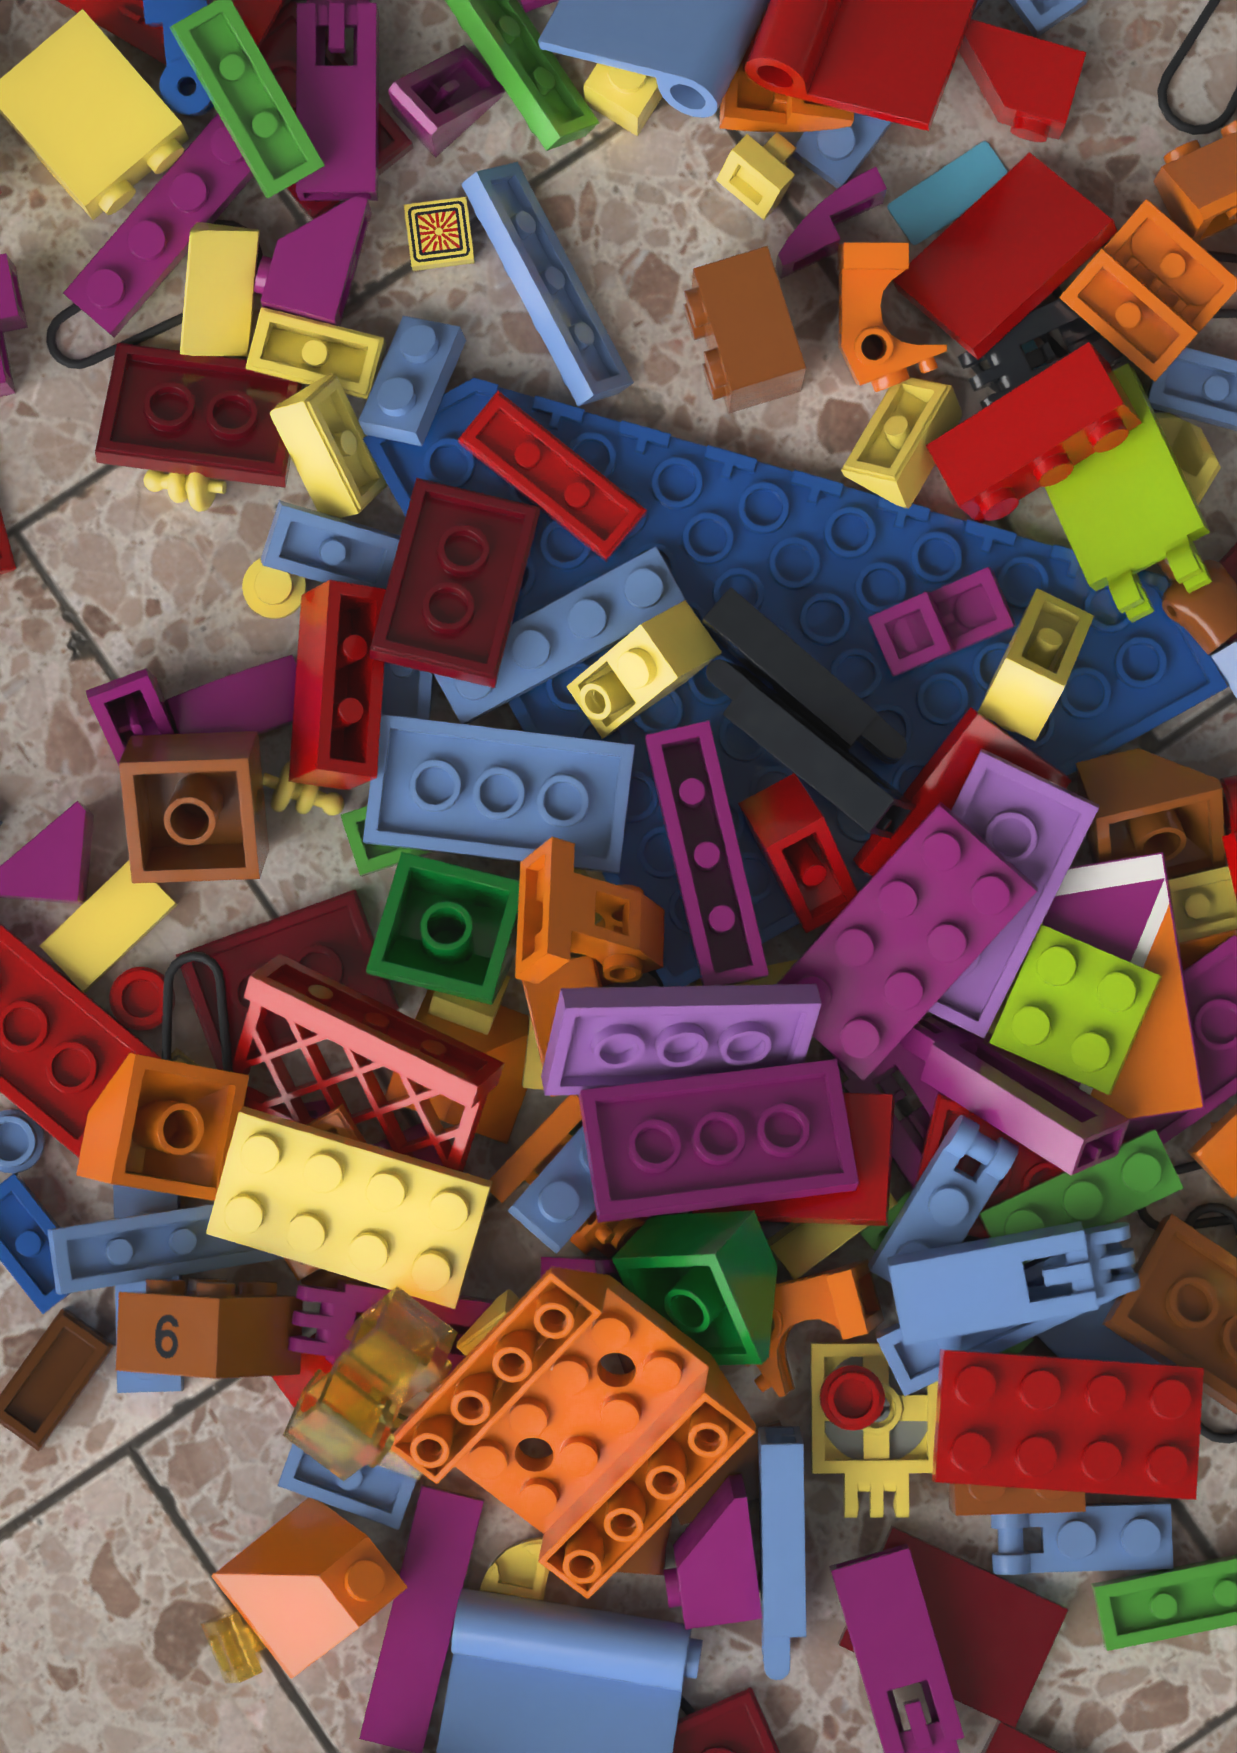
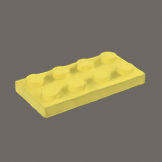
[206,1107,493,1309]

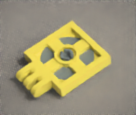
[810,1342,938,1518]

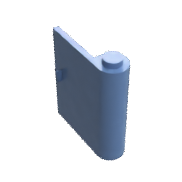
[538,0,770,118]
[436,1588,703,1753]

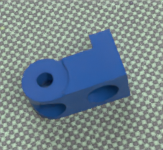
[143,0,214,117]

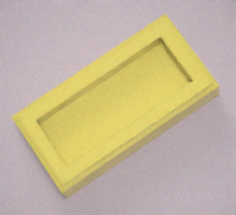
[40,860,178,992]

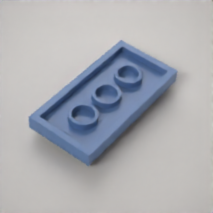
[363,714,635,874]

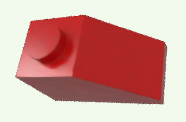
[959,19,1087,142]
[738,773,858,933]

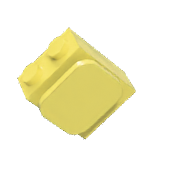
[0,9,189,220]

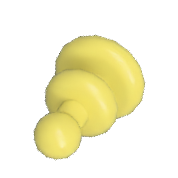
[143,470,227,512]
[262,761,344,816]

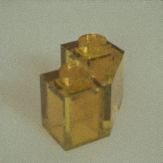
[283,1286,458,1481]

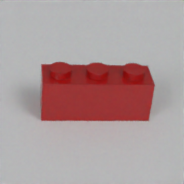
[926,342,1142,523]
[288,580,386,790]

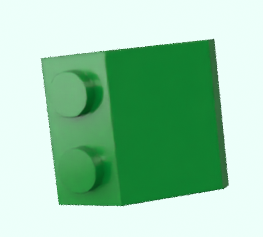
[366,852,519,1005]
[612,1211,777,1365]

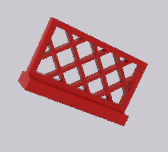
[232,954,505,1172]

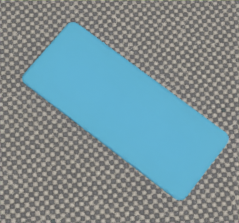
[887,141,1008,245]

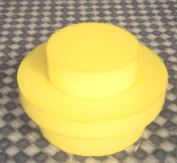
[242,558,306,619]

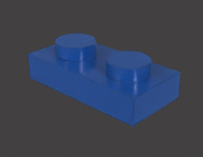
[0,1173,71,1314]

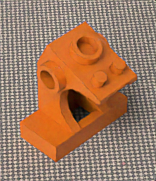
[837,242,947,392]
[515,837,665,987]
[489,1095,649,1258]
[745,1259,884,1397]

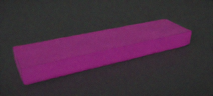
[359,1484,485,1753]

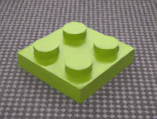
[989,924,1162,1095]

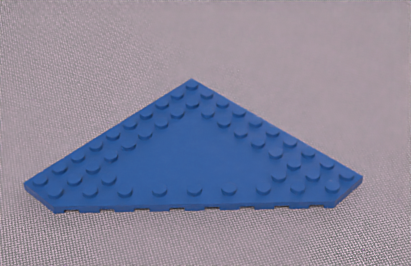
[363,378,1228,987]

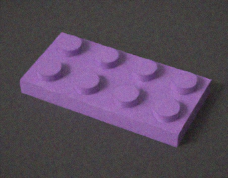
[928,748,1099,1038]
[541,984,822,1096]

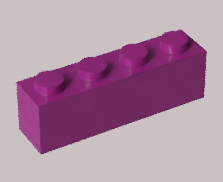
[645,720,769,986]

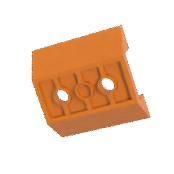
[386,1266,756,1599]

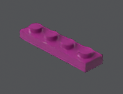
[63,113,253,338]

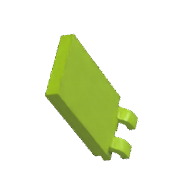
[1045,363,1213,623]

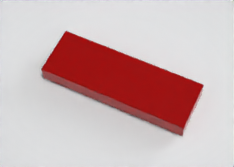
[458,391,647,563]

